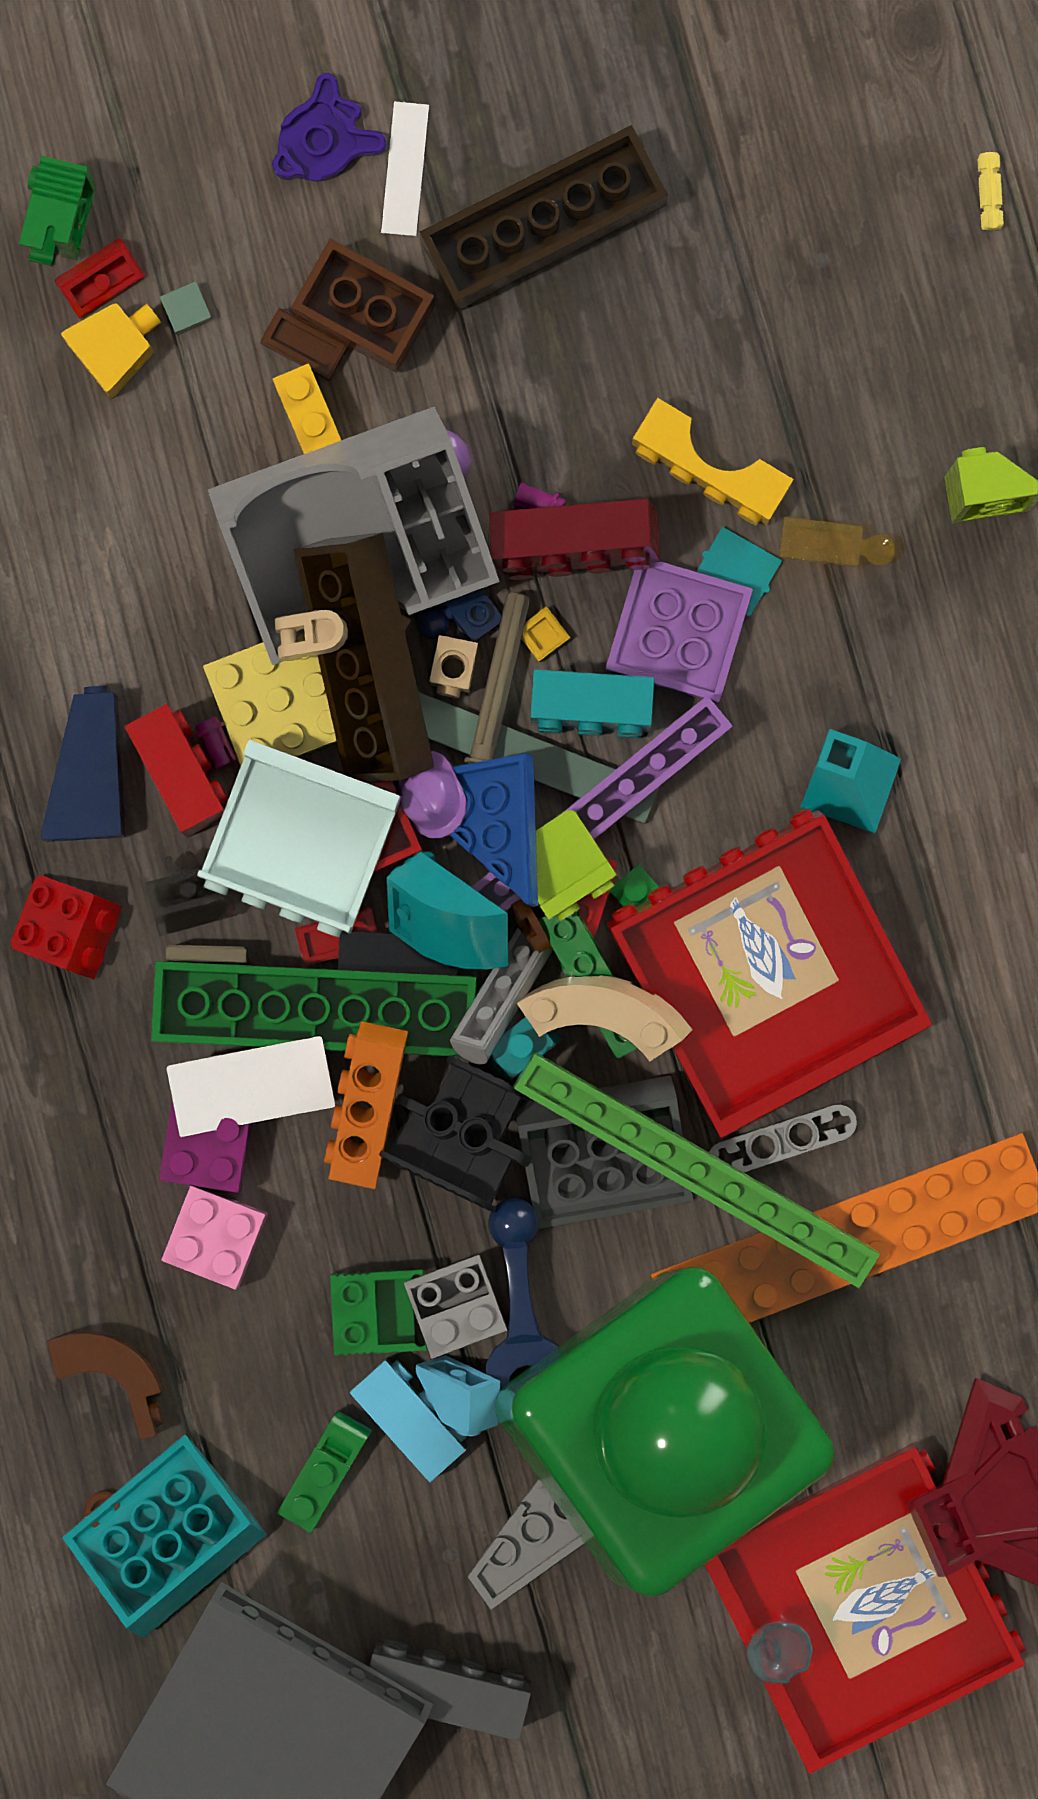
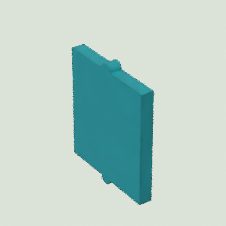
[696,527,782,617]

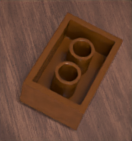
[291,238,435,373]

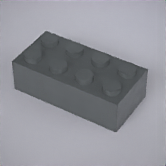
[370,1639,531,1741]

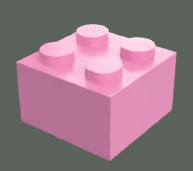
[161,1185,268,1290]

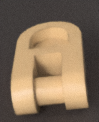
[275,610,348,661]

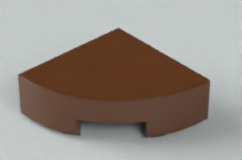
[511,899,551,953]

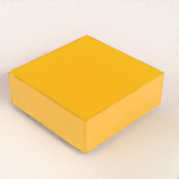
[521,606,570,662]

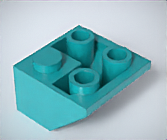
[800,729,901,834]

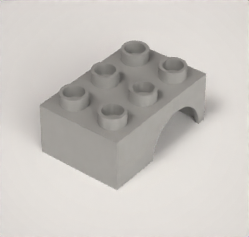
[208,407,500,665]

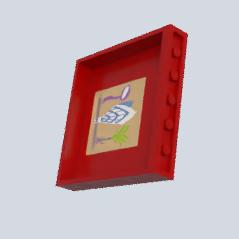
[606,809,932,1138]
[705,1444,1026,1774]

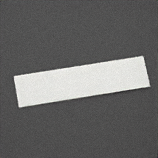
[381,101,429,236]

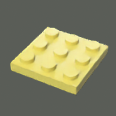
[203,632,337,765]

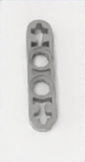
[708,1104,857,1172]

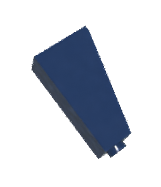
[41,686,125,842]

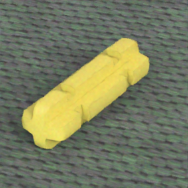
[977,152,1004,231]

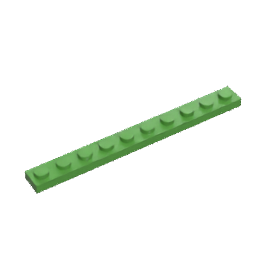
[513,1051,880,1288]

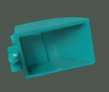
[387,852,509,969]

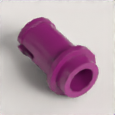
[513,482,566,509]
[195,716,238,769]

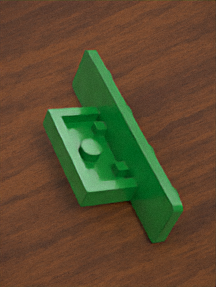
[539,910,637,1058]

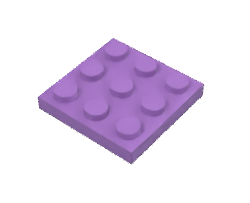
[605,562,753,704]

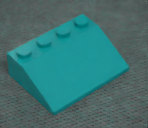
[62,1435,267,1638]

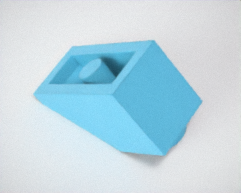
[416,1355,500,1436]

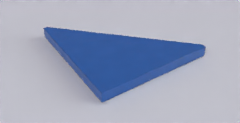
[393,753,538,907]

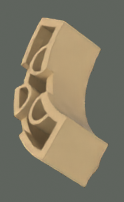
[517,975,692,1062]

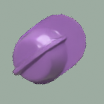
[398,751,467,838]

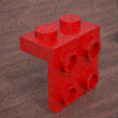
[10,875,122,980]

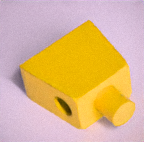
[60,303,161,399]

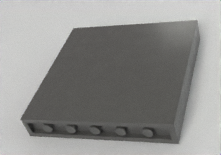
[106,1582,433,1799]

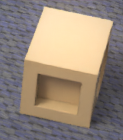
[429,635,479,698]

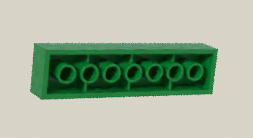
[151,961,477,1057]

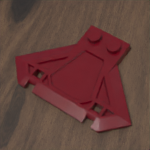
[906,1378,1038,1586]

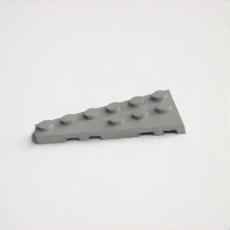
[468,1478,584,1609]

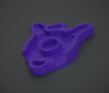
[272,73,386,181]

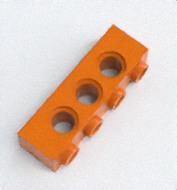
[324,1021,408,1189]

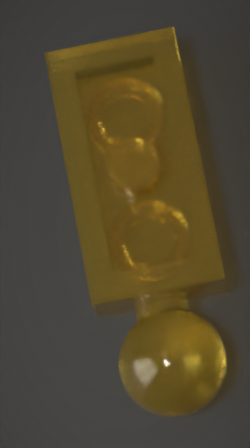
[779,517,896,568]

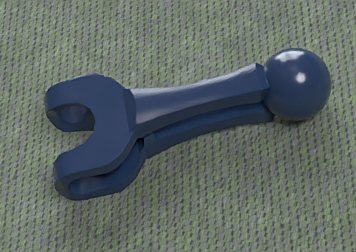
[486,1198,559,1391]

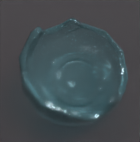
[747,1621,813,1684]

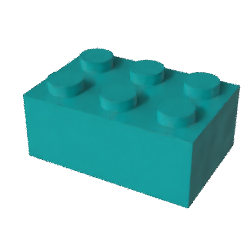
[531,670,654,739]

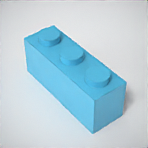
[349,1358,467,1482]

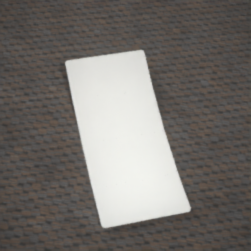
[167,1036,335,1137]

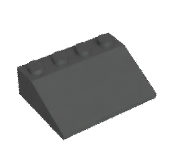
[516,1076,693,1229]

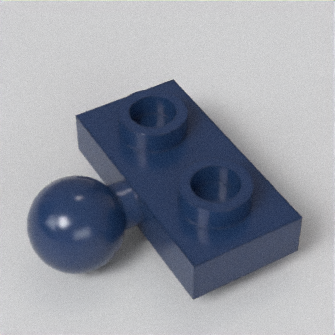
[417,588,502,642]

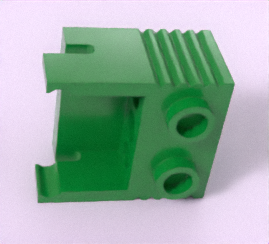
[19,156,96,266]
[330,1268,427,1356]

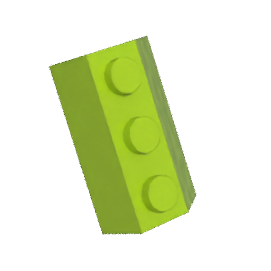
[944,447,1038,523]

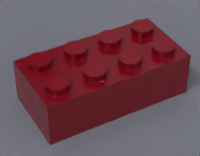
[489,498,661,580]

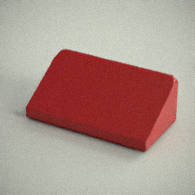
[54,238,145,319]

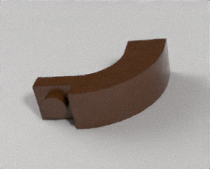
[47,1331,164,1440]

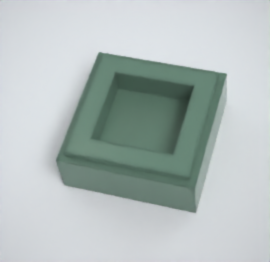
[160,281,212,335]

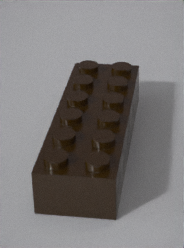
[419,125,668,311]
[294,532,434,782]

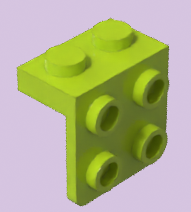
[536,810,617,921]

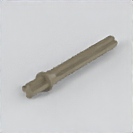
[464,592,530,764]

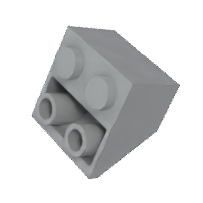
[404,1255,508,1359]

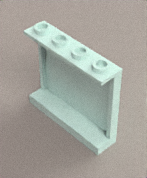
[197,740,401,938]

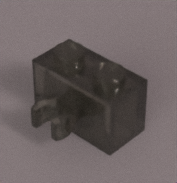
[145,851,236,937]

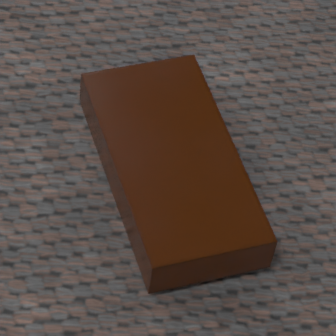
[260,308,348,381]

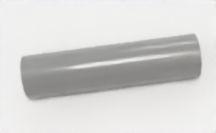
[450,927,553,1064]

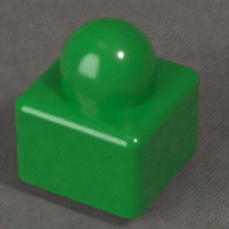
[495,1267,835,1597]

